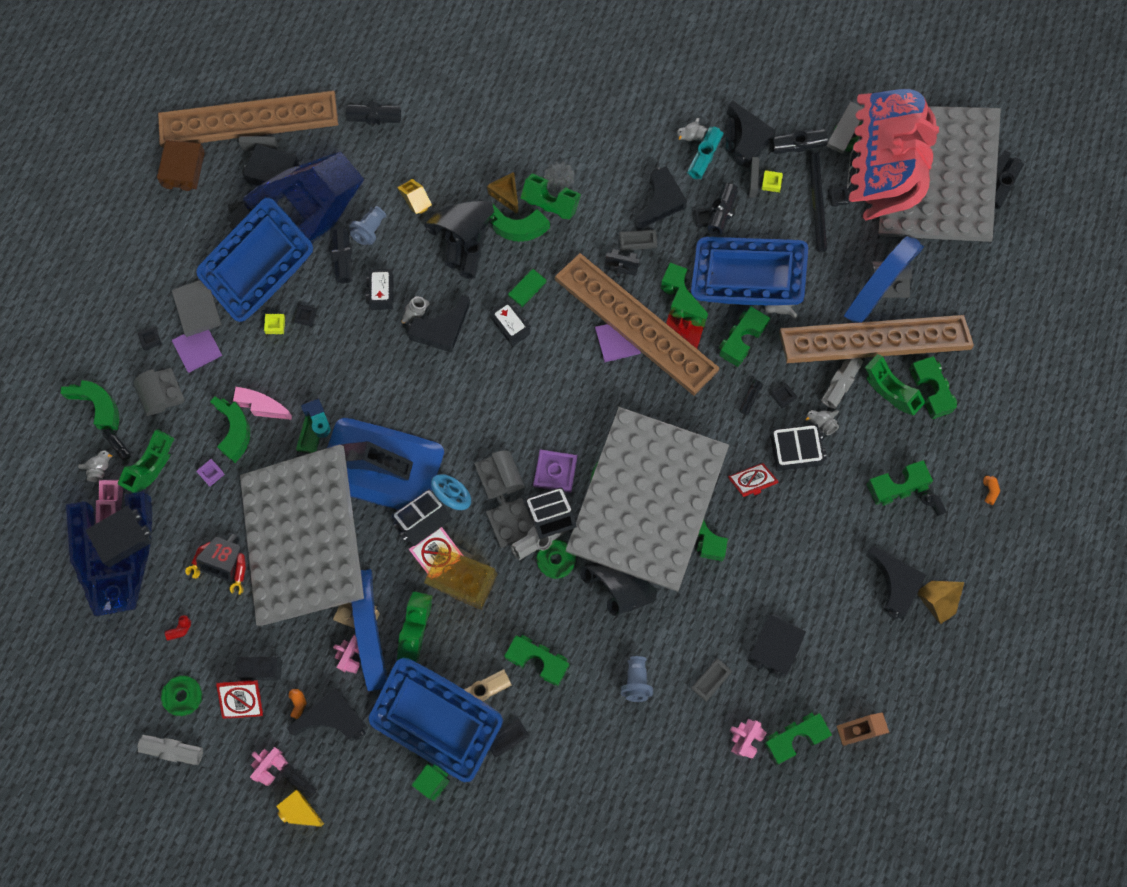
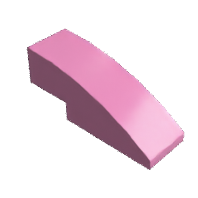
[233,387,292,420]
[96,480,123,524]

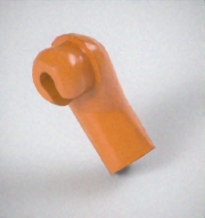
[983,476,1000,505]
[288,689,307,719]

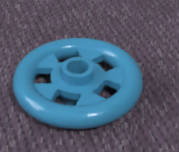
[431,474,471,510]

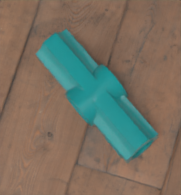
[687,126,724,180]

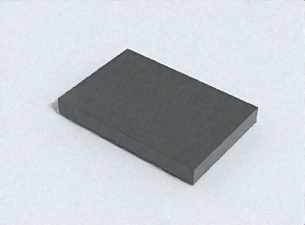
[172,280,222,337]

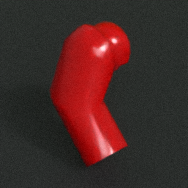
[165,615,191,641]

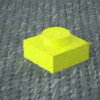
[762,171,783,193]
[264,314,285,334]

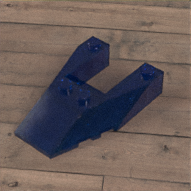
[243,151,364,243]
[66,491,153,617]

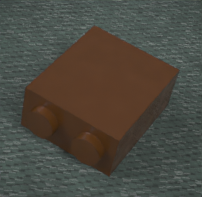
[157,140,205,191]

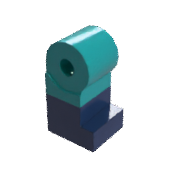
[301,399,331,438]

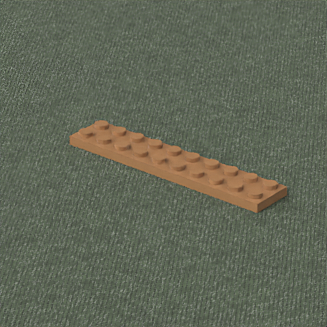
[158,91,339,148]
[555,253,719,396]
[779,315,974,363]

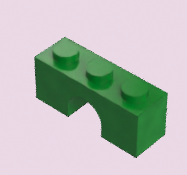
[520,173,581,220]
[719,307,770,367]
[909,356,957,419]
[867,460,933,506]
[504,635,569,687]
[764,712,832,766]
[412,764,450,801]

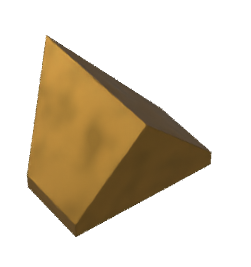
[487,172,519,214]
[917,581,964,624]

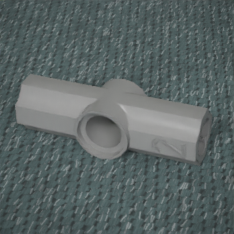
[821,358,863,409]
[510,527,568,560]
[138,735,203,765]

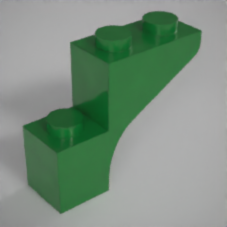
[661,263,708,327]
[697,519,728,561]
[397,591,433,663]

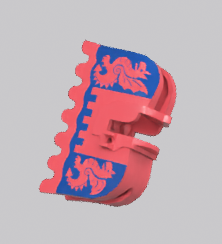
[849,89,939,221]

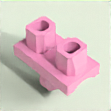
[333,635,360,674]
[730,719,766,758]
[250,747,288,786]

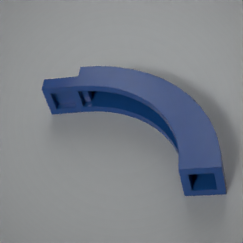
[844,236,924,323]
[352,569,388,691]

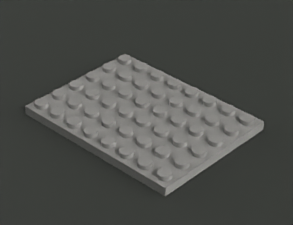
[878,106,1001,242]
[566,407,729,592]
[240,445,364,626]

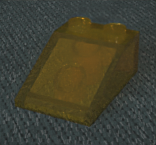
[424,547,498,610]

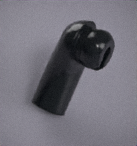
[920,492,947,516]

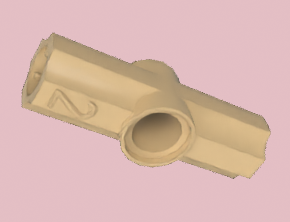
[464,669,512,701]

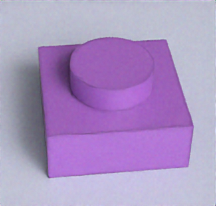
[196,459,225,486]

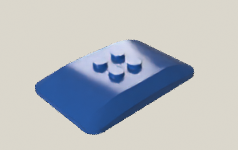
[197,198,313,322]
[691,237,808,305]
[327,418,444,510]
[369,658,503,782]

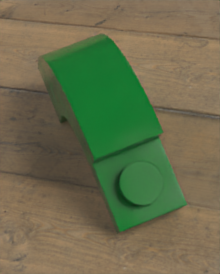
[489,205,550,242]
[865,354,925,416]
[60,380,119,430]
[210,396,250,463]
[117,430,174,493]

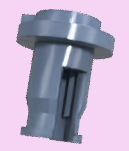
[349,206,386,245]
[621,656,653,702]

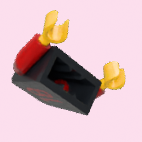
[185,534,246,595]

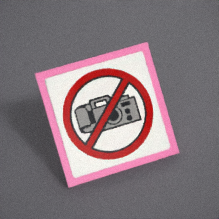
[409,527,464,581]

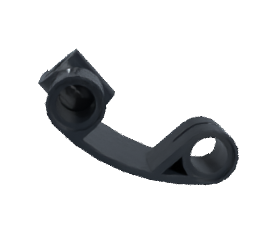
[424,201,494,246]
[580,563,657,616]

